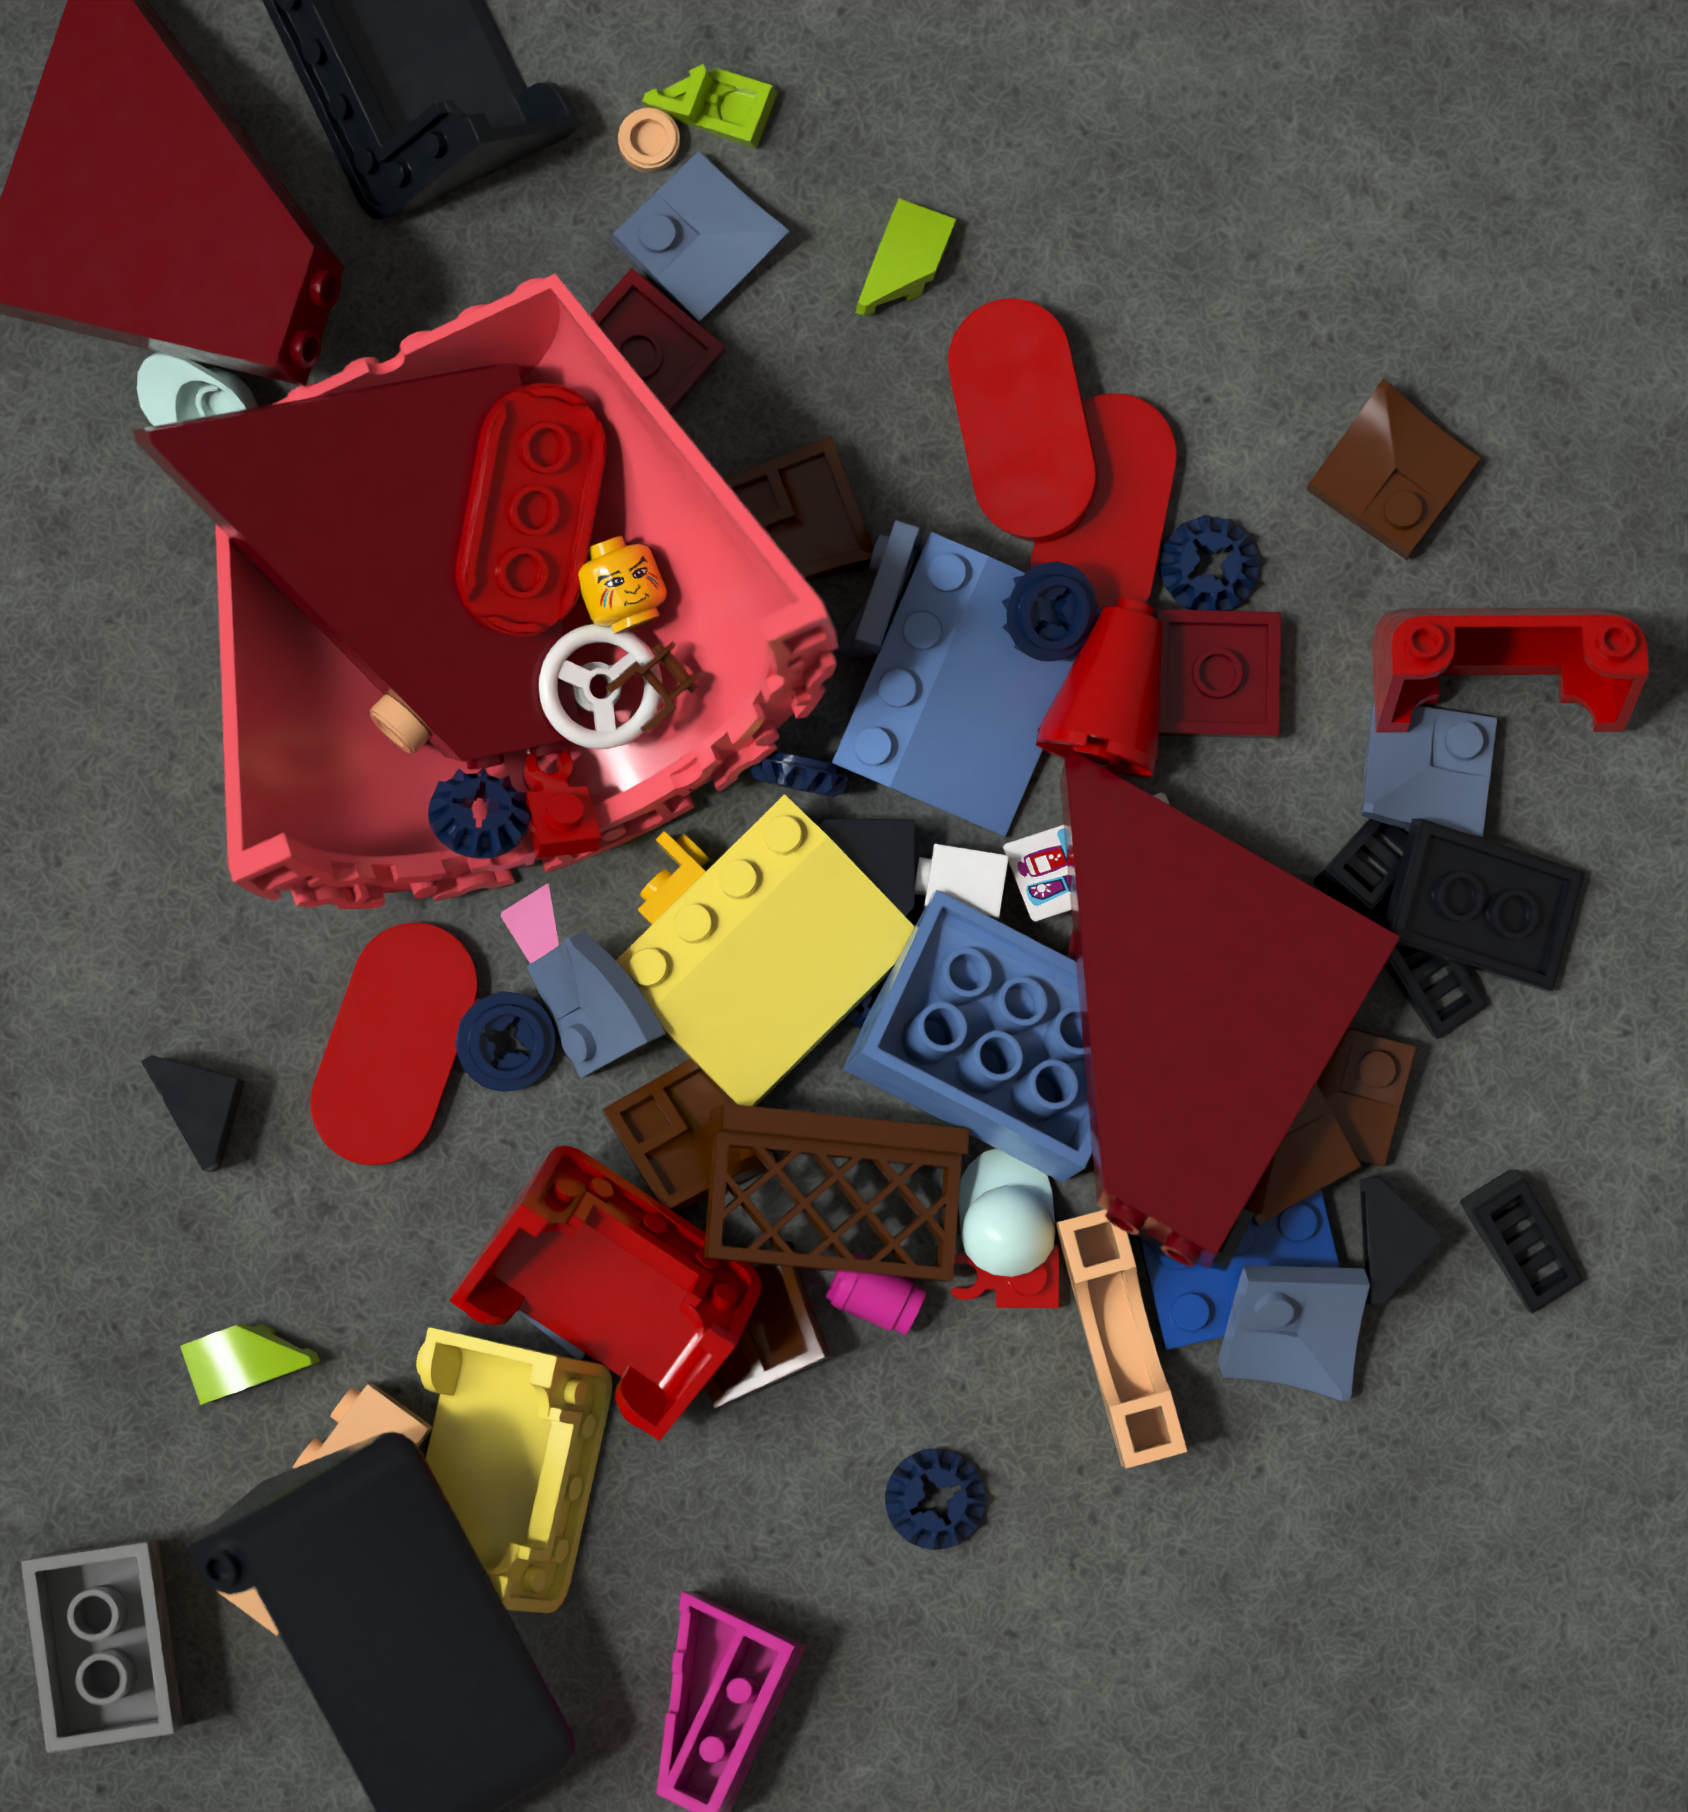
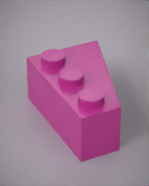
[656,1591,806,1812]

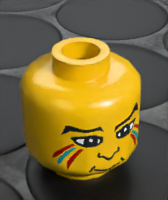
[579,536,667,634]

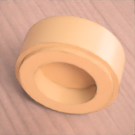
[618,108,680,173]
[369,694,431,754]

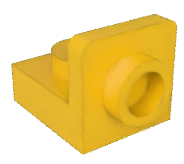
[637,831,710,925]

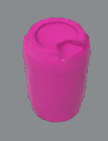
[825,1252,927,1336]

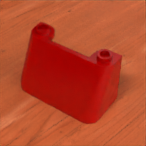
[1372,608,1649,733]
[449,1145,762,1441]

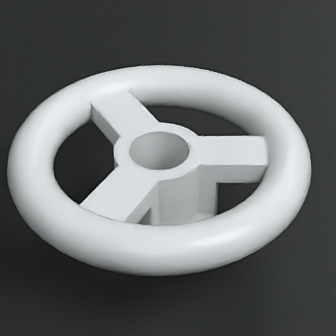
[539,624,662,750]

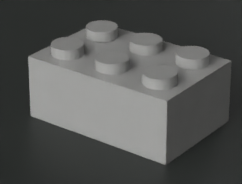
[21,1538,184,1753]

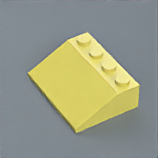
[616,794,915,1107]

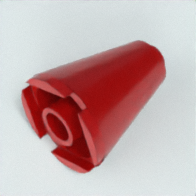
[1036,598,1163,778]

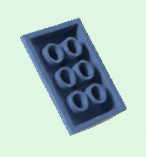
[832,532,1103,837]
[843,890,1092,1182]

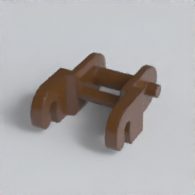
[605,641,702,734]

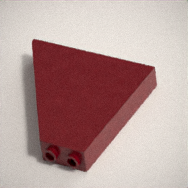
[0,0,345,386]
[134,363,580,770]
[1060,749,1400,1269]

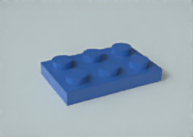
[1138,1189,1340,1350]

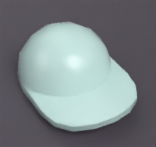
[137,352,258,426]
[958,1148,1056,1277]

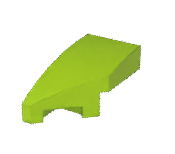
[642,64,778,149]
[855,198,956,316]
[180,1323,320,1405]

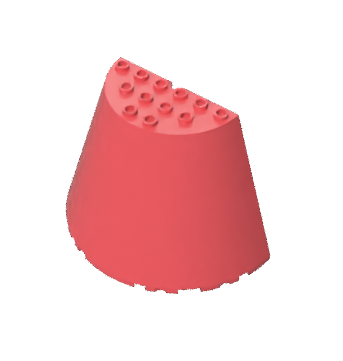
[216,274,838,909]

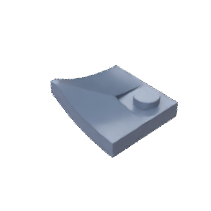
[610,151,789,324]
[833,520,924,658]
[1361,701,1497,838]
[527,932,665,1078]
[1217,1265,1370,1401]

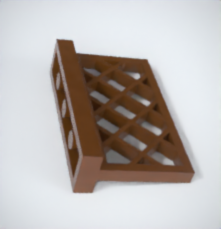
[704,1103,969,1282]

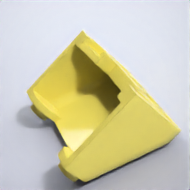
[416,1327,613,1613]

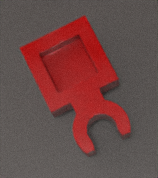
[523,750,601,858]
[951,1245,1059,1308]

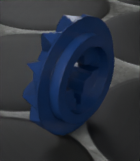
[1160,515,1260,611]
[1002,561,1097,662]
[750,751,849,797]
[428,768,530,859]
[454,991,555,1092]
[885,1448,986,1550]

